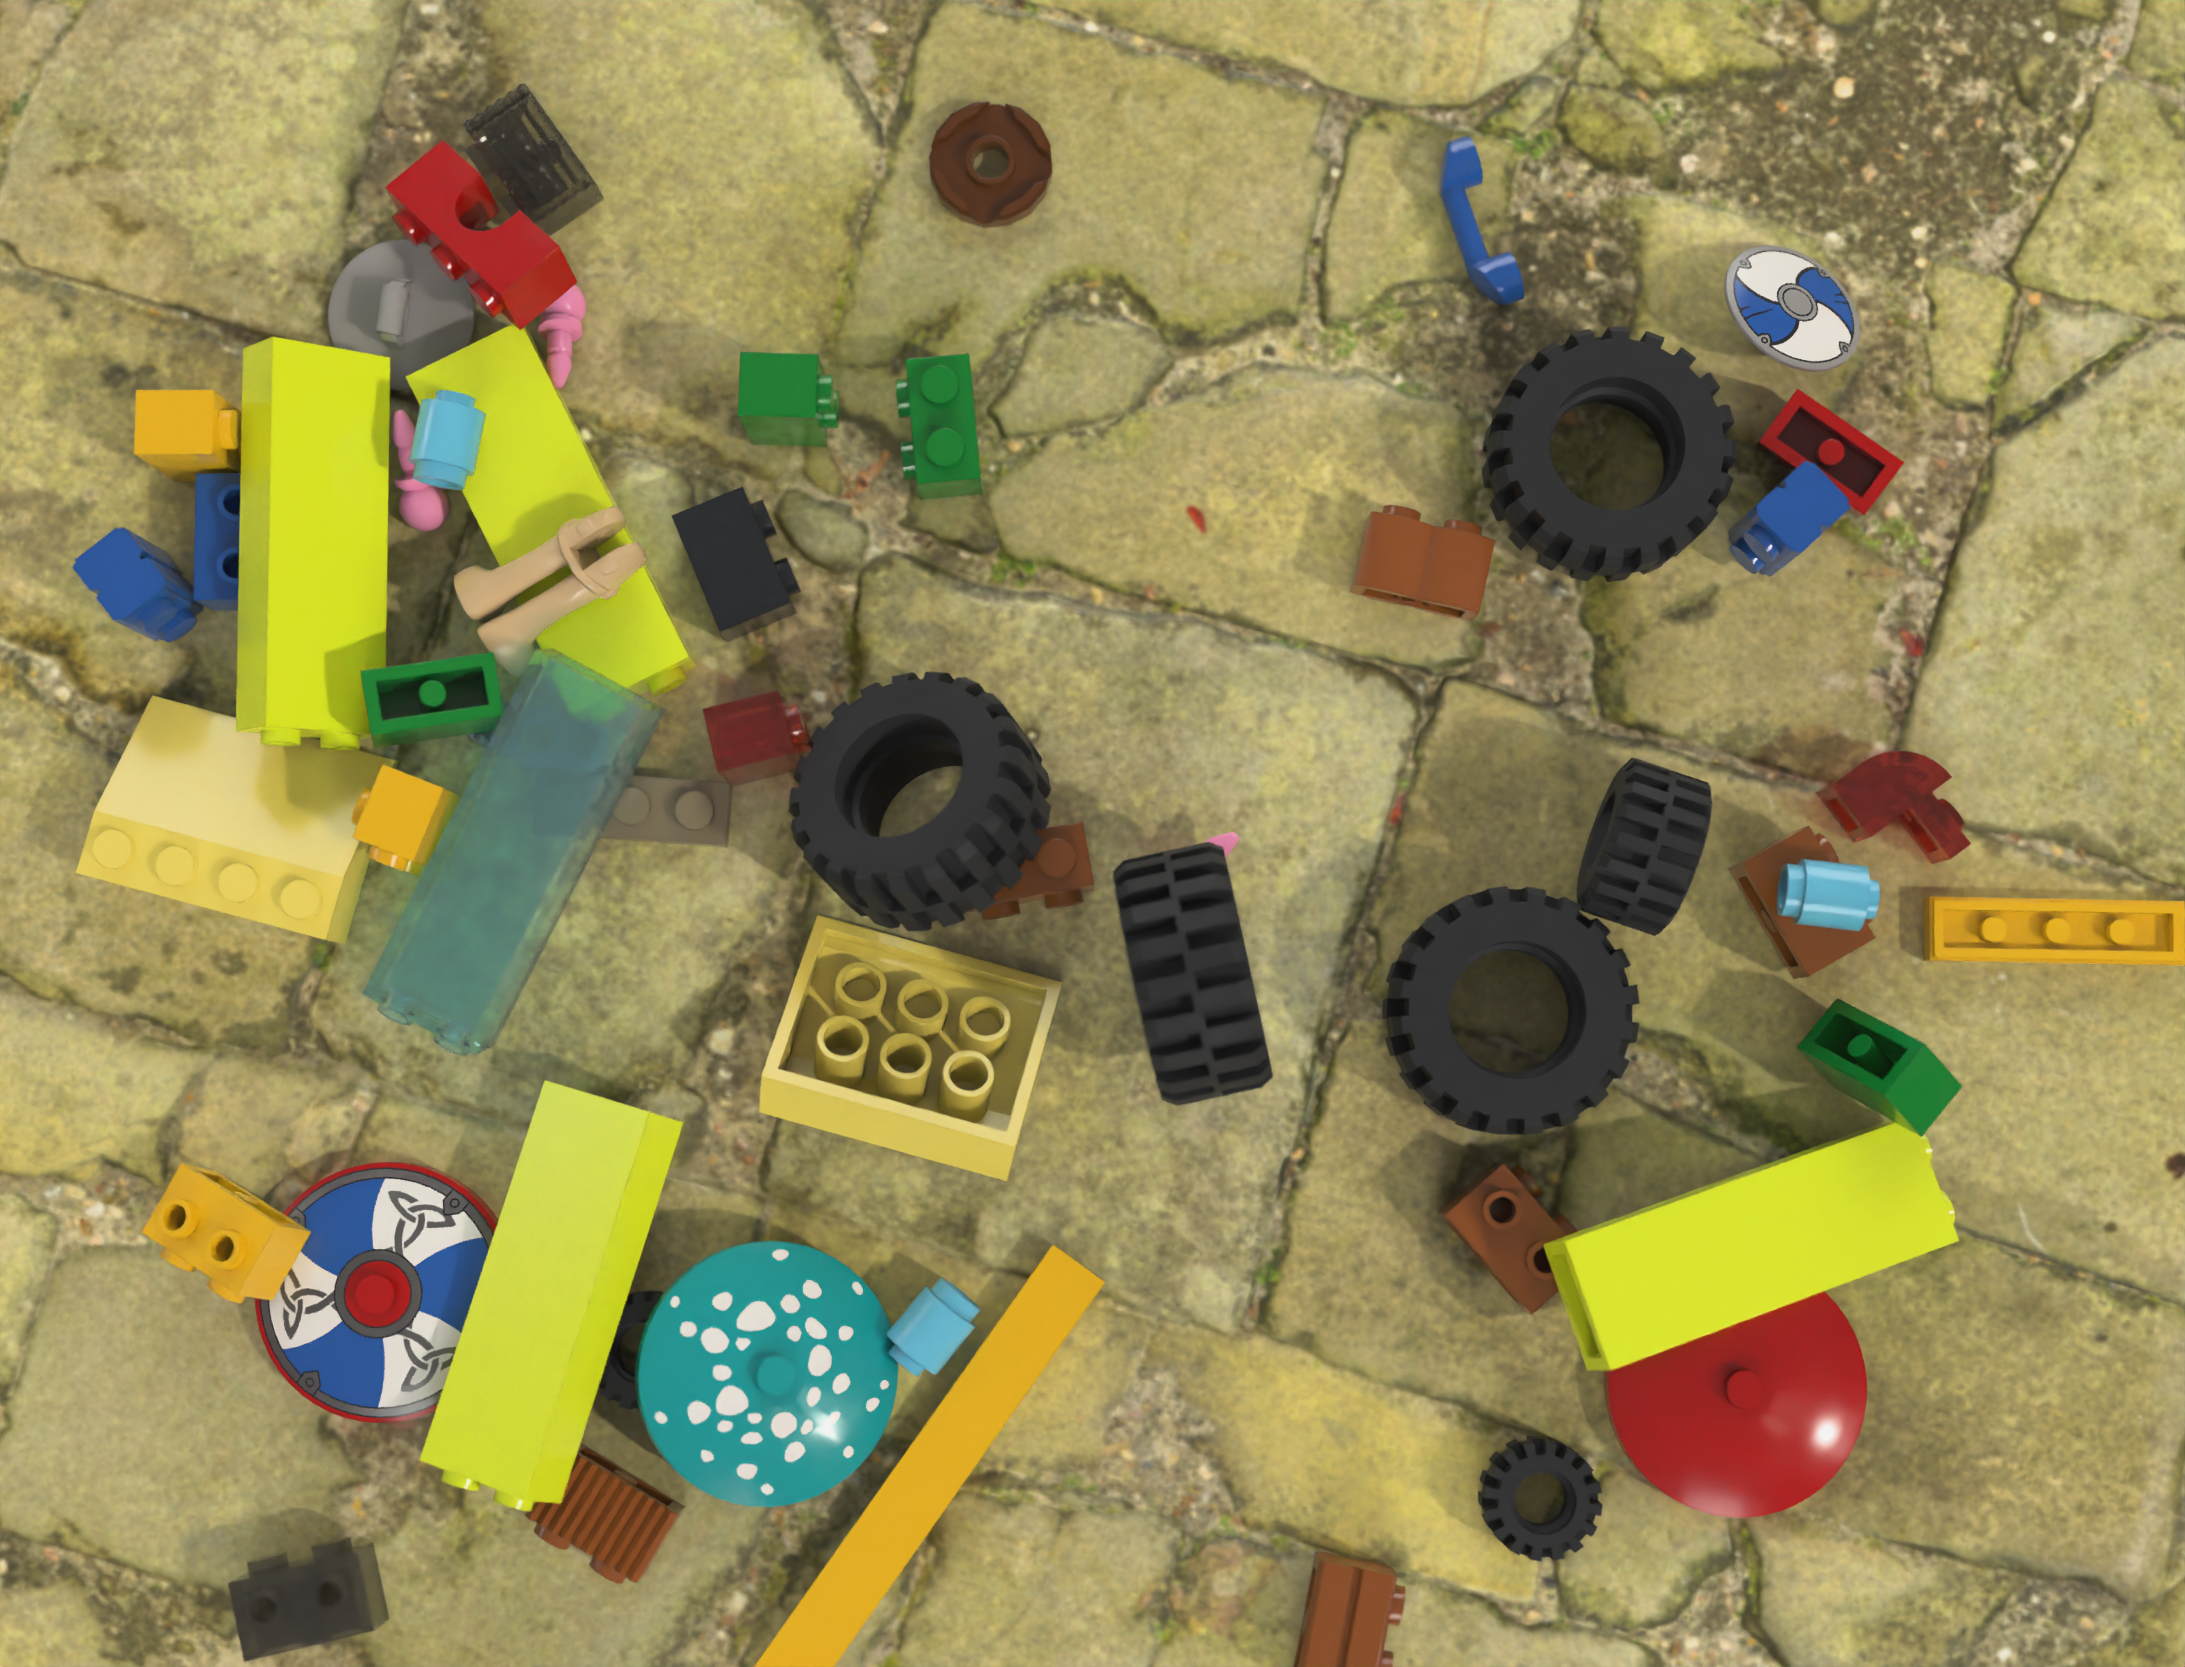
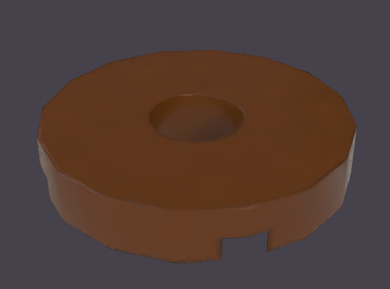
[929,101,1053,228]

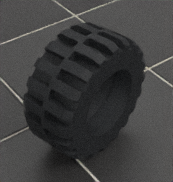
[1482,326,1737,582]
[789,671,1051,931]
[1113,842,1273,1106]
[1382,886,1640,1135]

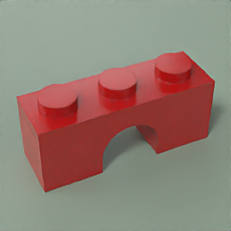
[385,140,577,330]

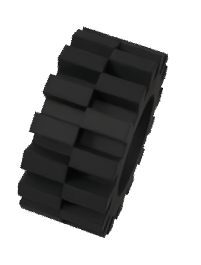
[1478,1436,1603,1562]

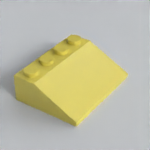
[76,695,398,944]
[759,915,1062,1181]

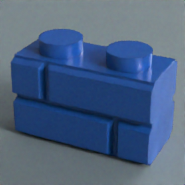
[1727,461,1850,577]
[72,527,203,642]

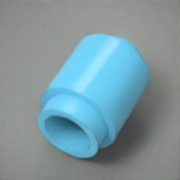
[409,390,486,490]
[1777,859,1880,931]
[887,1277,981,1377]

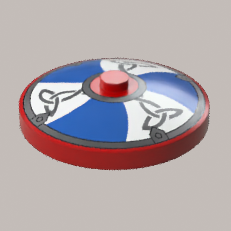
[255,1162,498,1423]

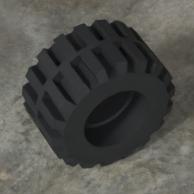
[1577,758,1712,936]

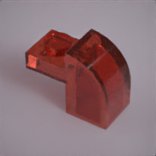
[1815,751,1971,864]

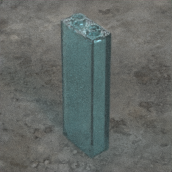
[362,649,666,1056]

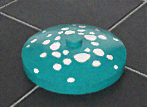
[635,1241,898,1507]

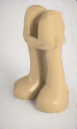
[454,506,647,678]

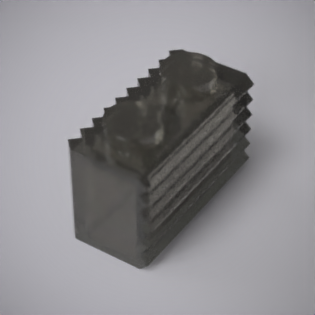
[463,83,604,236]

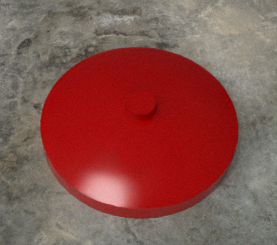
[1604,1291,1867,1518]

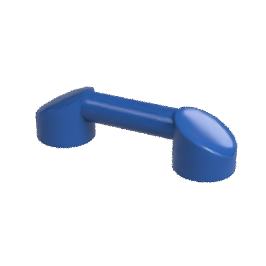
[1439,136,1524,306]

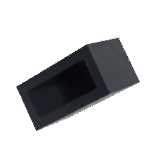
[672,486,801,642]

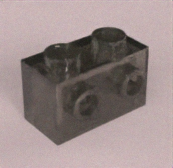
[228,1536,389,1662]

